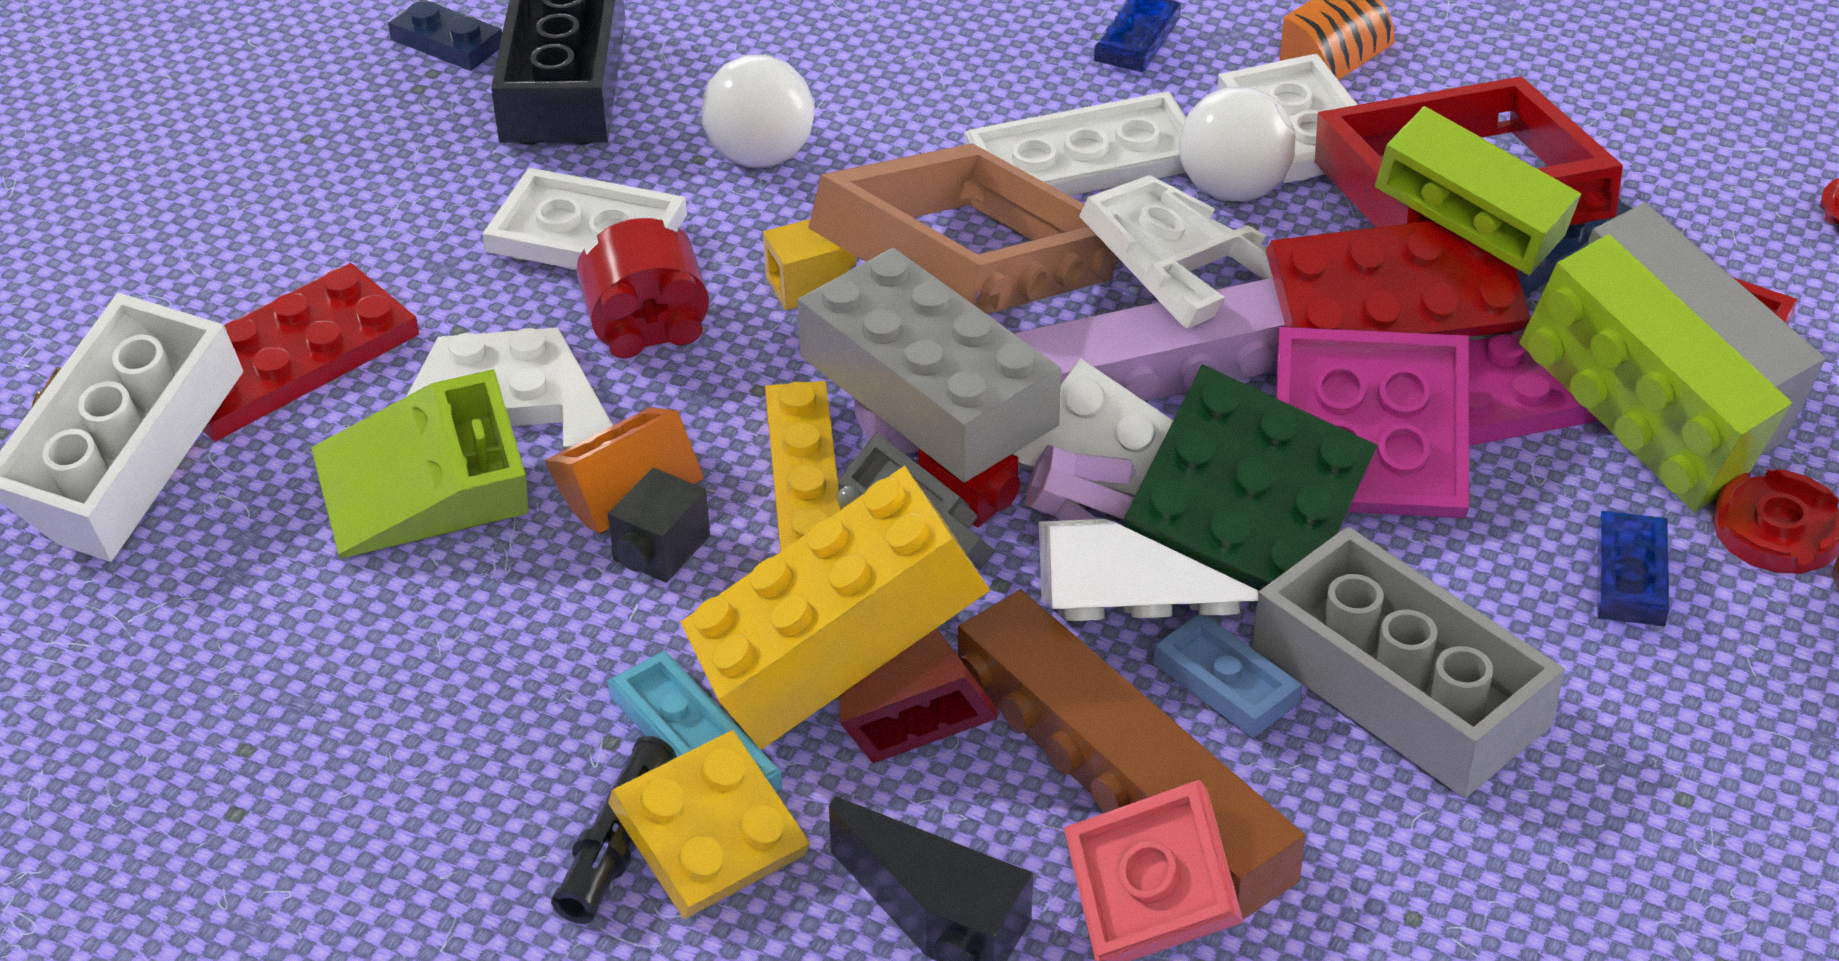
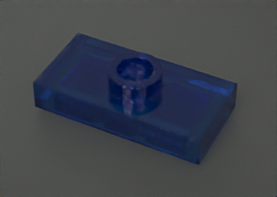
[1094,0,1181,73]
[1597,511,1669,627]

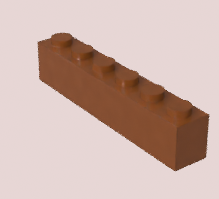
[958,589,1306,920]

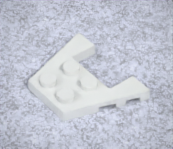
[1079,175,1272,329]
[407,328,613,450]

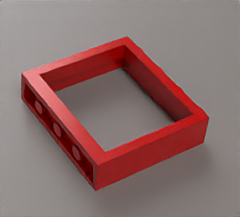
[1315,76,1623,227]

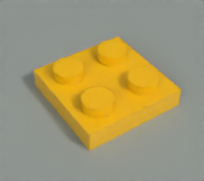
[608,730,810,920]

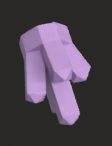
[1026,445,1136,521]

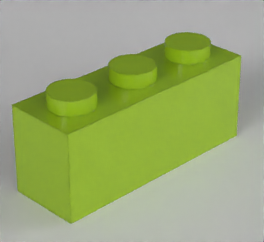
[1374,106,1581,276]

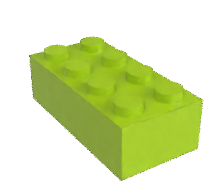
[1519,234,1793,513]

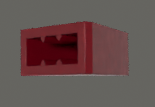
[839,628,998,764]

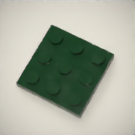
[1122,364,1378,591]

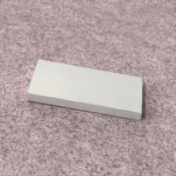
[964,91,1186,196]

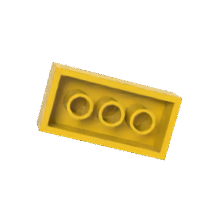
[680,465,991,750]

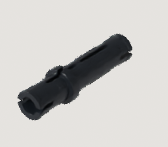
[551,736,677,924]

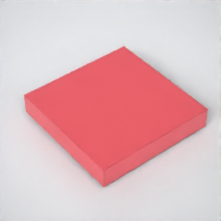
[1064,780,1244,961]

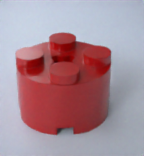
[576,218,709,359]

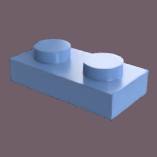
[1153,614,1302,738]

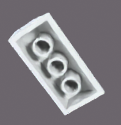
[0,292,243,562]

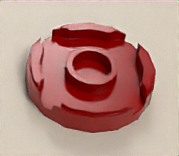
[1712,469,1839,574]

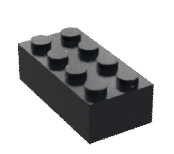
[491,0,626,145]

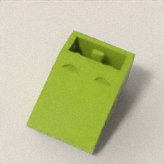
[311,369,529,559]

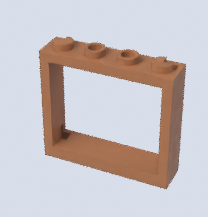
[809,143,1121,314]

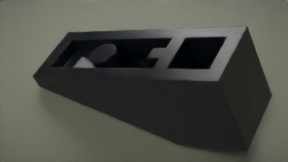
[828,796,1033,961]

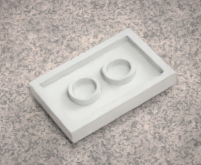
[1217,53,1383,183]
[482,168,687,270]

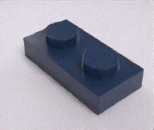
[388,0,502,71]

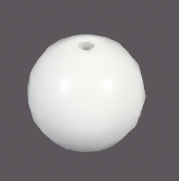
[701,54,814,168]
[1180,87,1295,202]

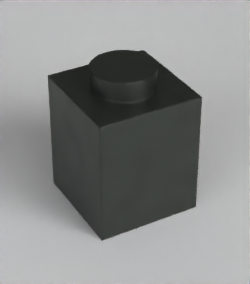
[608,467,710,583]

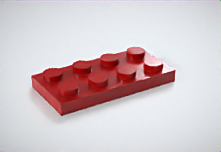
[1266,221,1531,337]
[203,262,419,442]

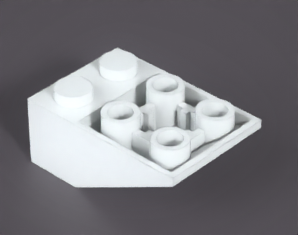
[1039,519,1258,621]

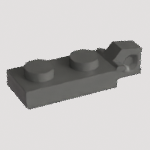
[838,432,996,571]

